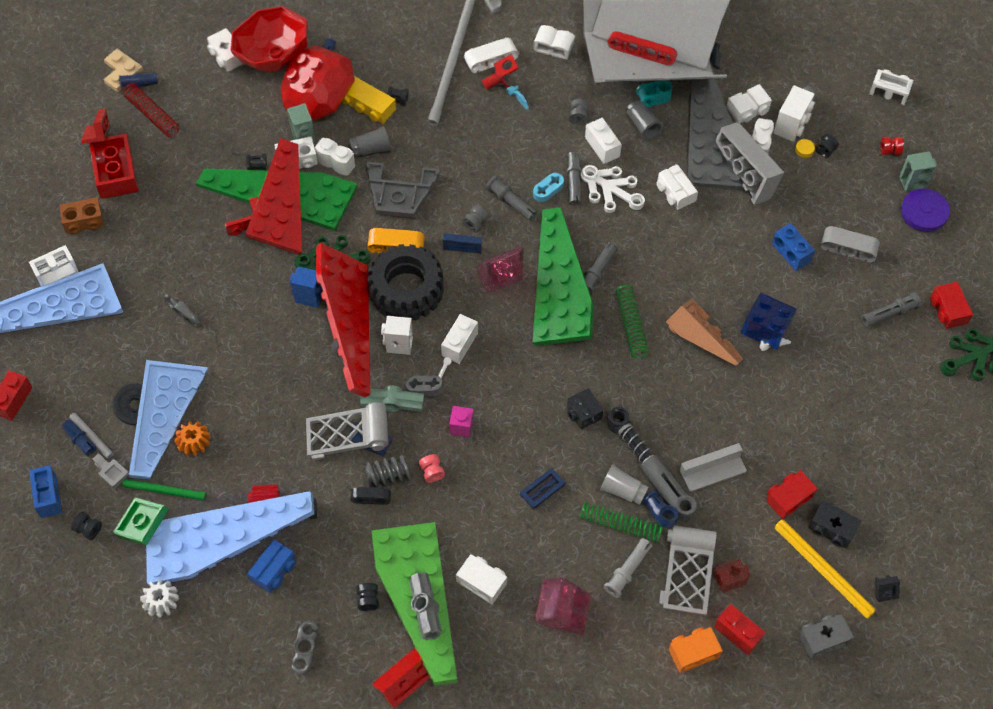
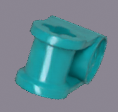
[636,80,672,107]

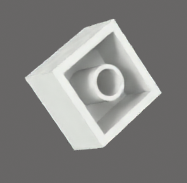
[773,86,815,142]

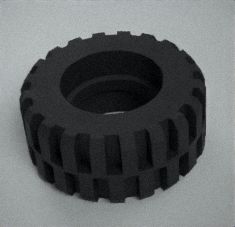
[368,244,444,321]

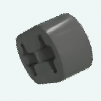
[406,376,445,397]

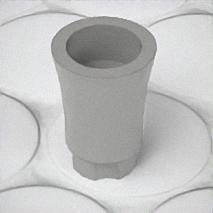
[600,464,648,505]

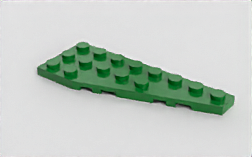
[196,169,358,231]
[533,207,594,346]

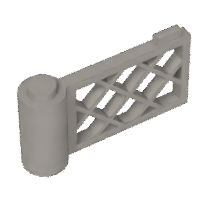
[306,402,389,461]
[659,525,716,616]

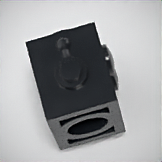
[567,388,603,429]

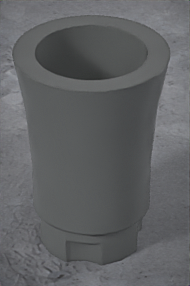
[627,100,664,141]
[349,126,391,157]

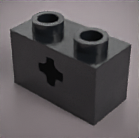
[809,500,862,549]

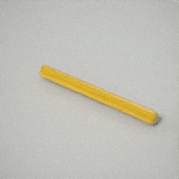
[775,520,875,618]

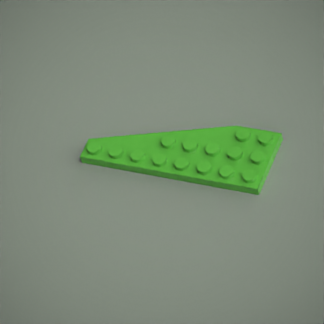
[372,522,457,686]

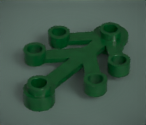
[295,235,371,271]
[940,328,993,381]

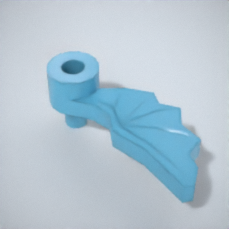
[506,86,529,110]

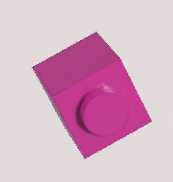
[449,406,474,437]

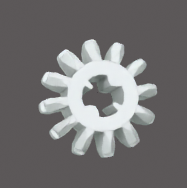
[140,579,179,618]

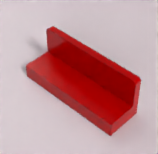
[81,109,110,144]
[373,648,430,708]

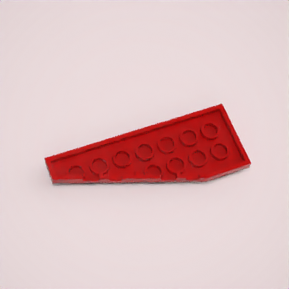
[316,243,370,398]

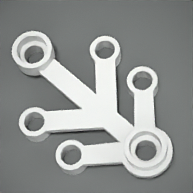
[581,165,645,213]

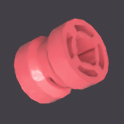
[419,454,445,483]

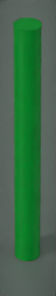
[122,479,207,501]

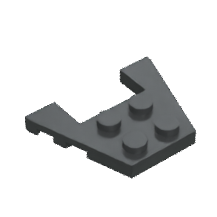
[367,162,440,218]

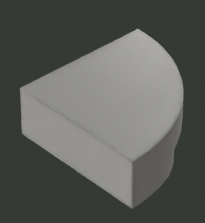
[484,0,502,14]

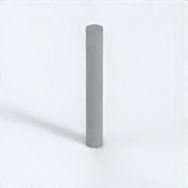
[69,413,114,459]

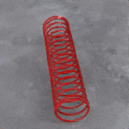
[123,83,179,137]

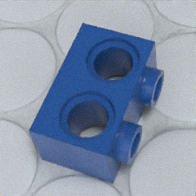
[772,223,815,271]
[29,465,62,518]

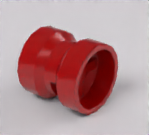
[880,137,904,156]

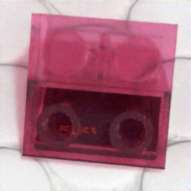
[535,577,591,635]

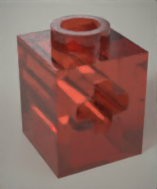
[714,559,750,593]

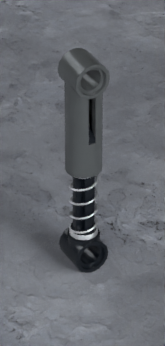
[608,407,697,522]

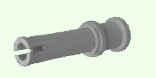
[603,538,652,598]

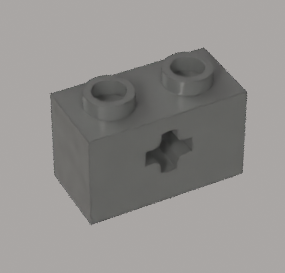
[799,614,854,660]

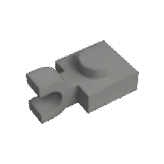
[92,453,129,489]

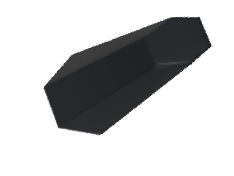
[710,43,721,70]

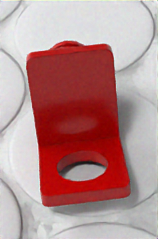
[482,54,519,90]

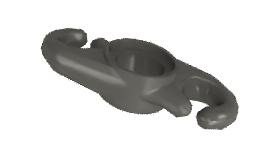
[164,294,201,327]
[291,621,318,674]

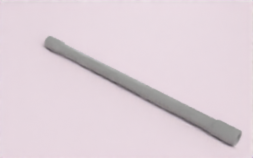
[427,0,476,126]

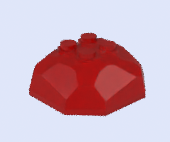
[230,6,308,72]
[280,45,355,122]

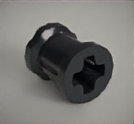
[387,86,409,105]
[246,153,267,170]

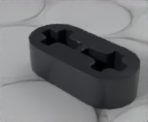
[350,487,391,505]

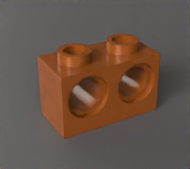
[59,197,105,234]

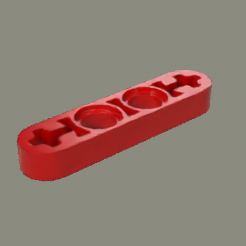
[607,31,677,65]

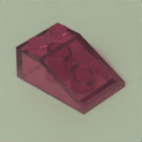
[477,246,524,294]

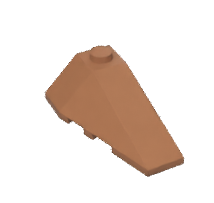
[666,299,743,366]

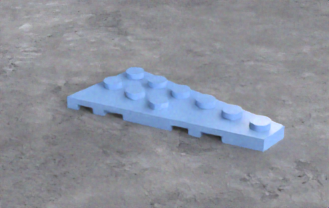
[129,360,208,480]

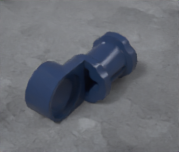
[642,491,678,528]

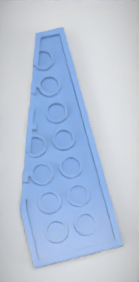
[146,491,314,585]

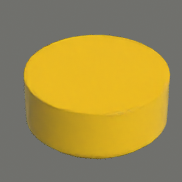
[795,139,815,158]

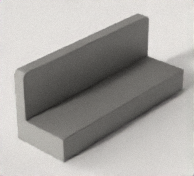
[680,443,747,492]

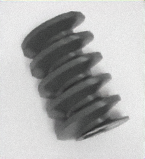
[365,455,411,487]

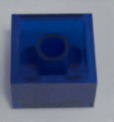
[741,293,797,350]

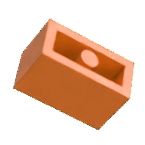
[668,627,722,673]

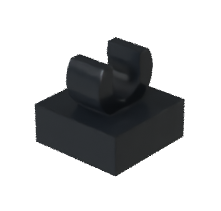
[875,575,900,602]

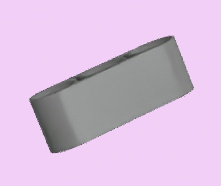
[821,226,880,262]

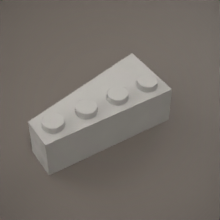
[715,122,784,205]

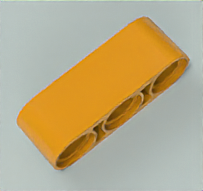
[367,228,425,253]

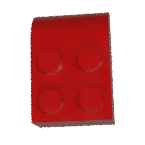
[89,133,139,199]

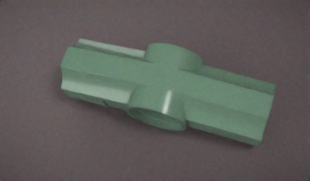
[360,385,424,412]

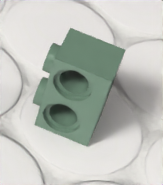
[287,103,315,143]
[899,151,937,192]

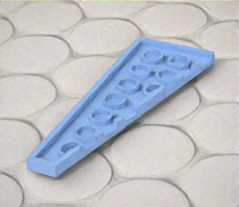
[0,263,123,333]

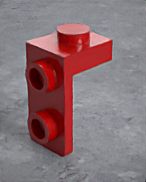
[225,197,258,235]

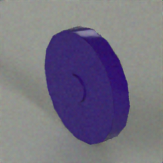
[901,189,950,232]

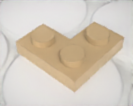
[104,49,143,92]

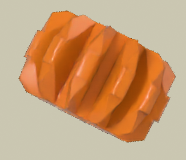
[175,421,211,456]

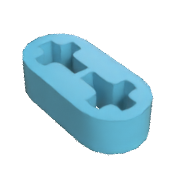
[533,173,564,202]

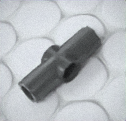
[409,572,442,640]

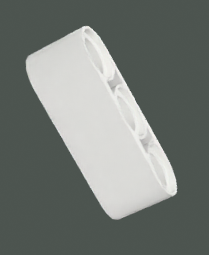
[464,38,519,73]

